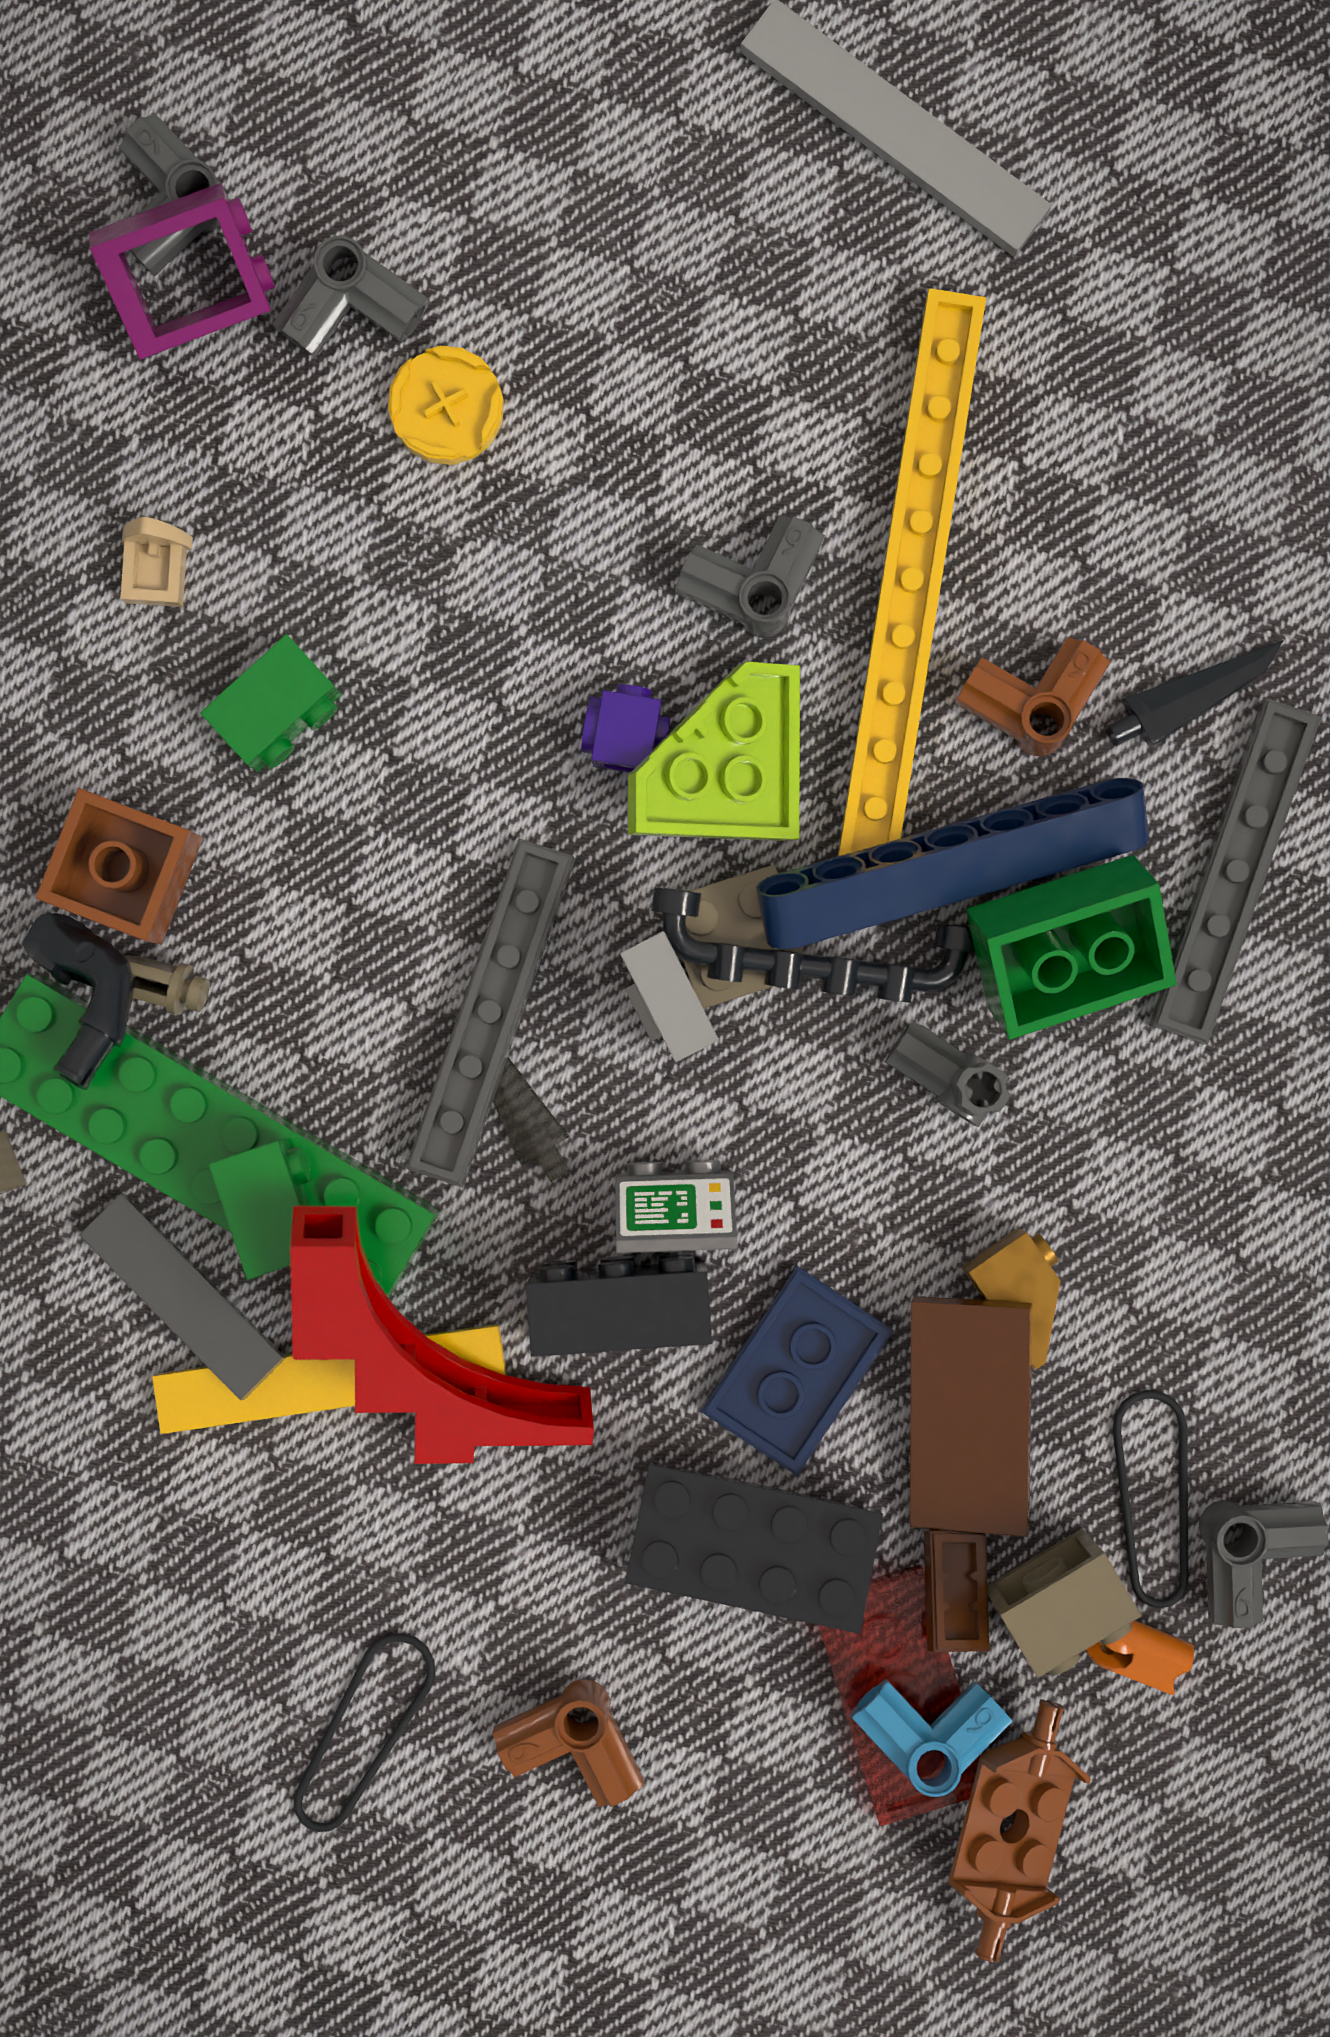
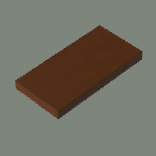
[910,1296,1032,1537]

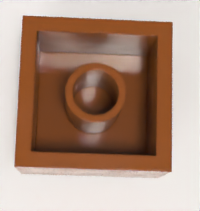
[35,788,204,945]

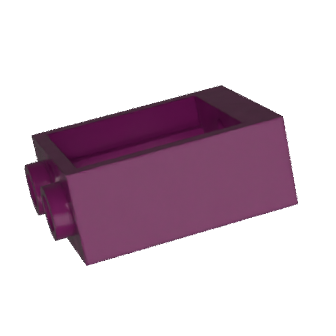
[89,182,275,360]

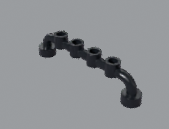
[651,887,975,1003]

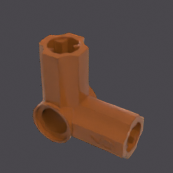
[955,637,1111,756]
[492,1679,644,1807]

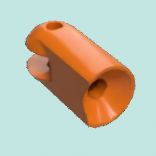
[1086,1620,1194,1695]

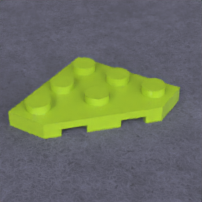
[628,662,800,841]

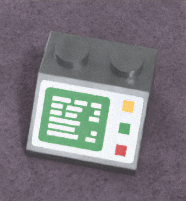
[615,1160,738,1253]

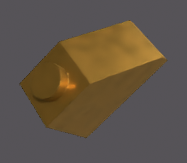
[961,1228,1060,1370]

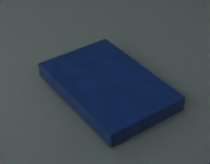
[700,1265,894,1476]

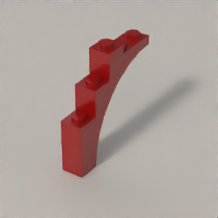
[290,1206,594,1464]

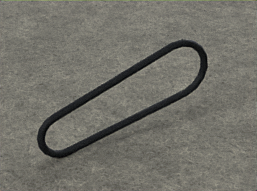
[1112,1390,1189,1609]
[294,1633,435,1832]

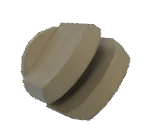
[124,955,210,1015]

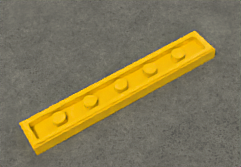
[152,1324,507,1434]

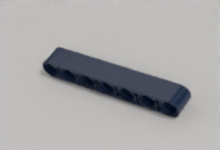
[756,778,1150,949]

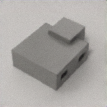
[620,931,719,1063]

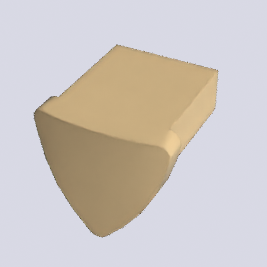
[120,517,193,607]

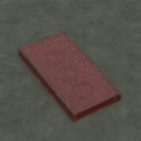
[819,1564,980,1826]

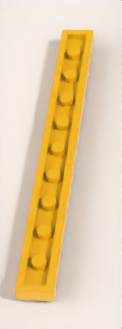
[837,288,986,857]

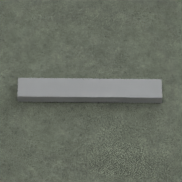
[740,0,1052,258]

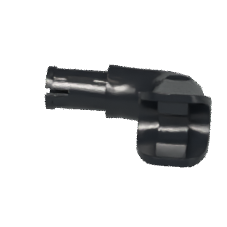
[23,913,135,1090]

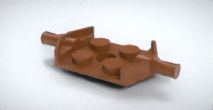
[948,1699,1091,1962]

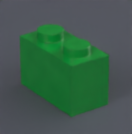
[200,634,342,772]
[208,1138,319,1280]

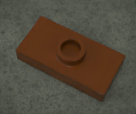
[923,1531,990,1652]

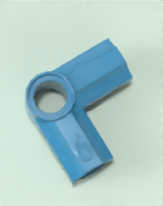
[850,1679,1012,1797]

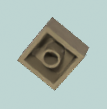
[988,1528,1142,1678]

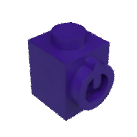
[581,684,671,773]

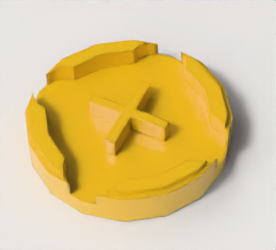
[388,346,504,465]

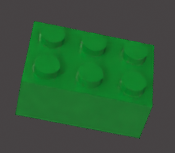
[966,855,1177,1040]

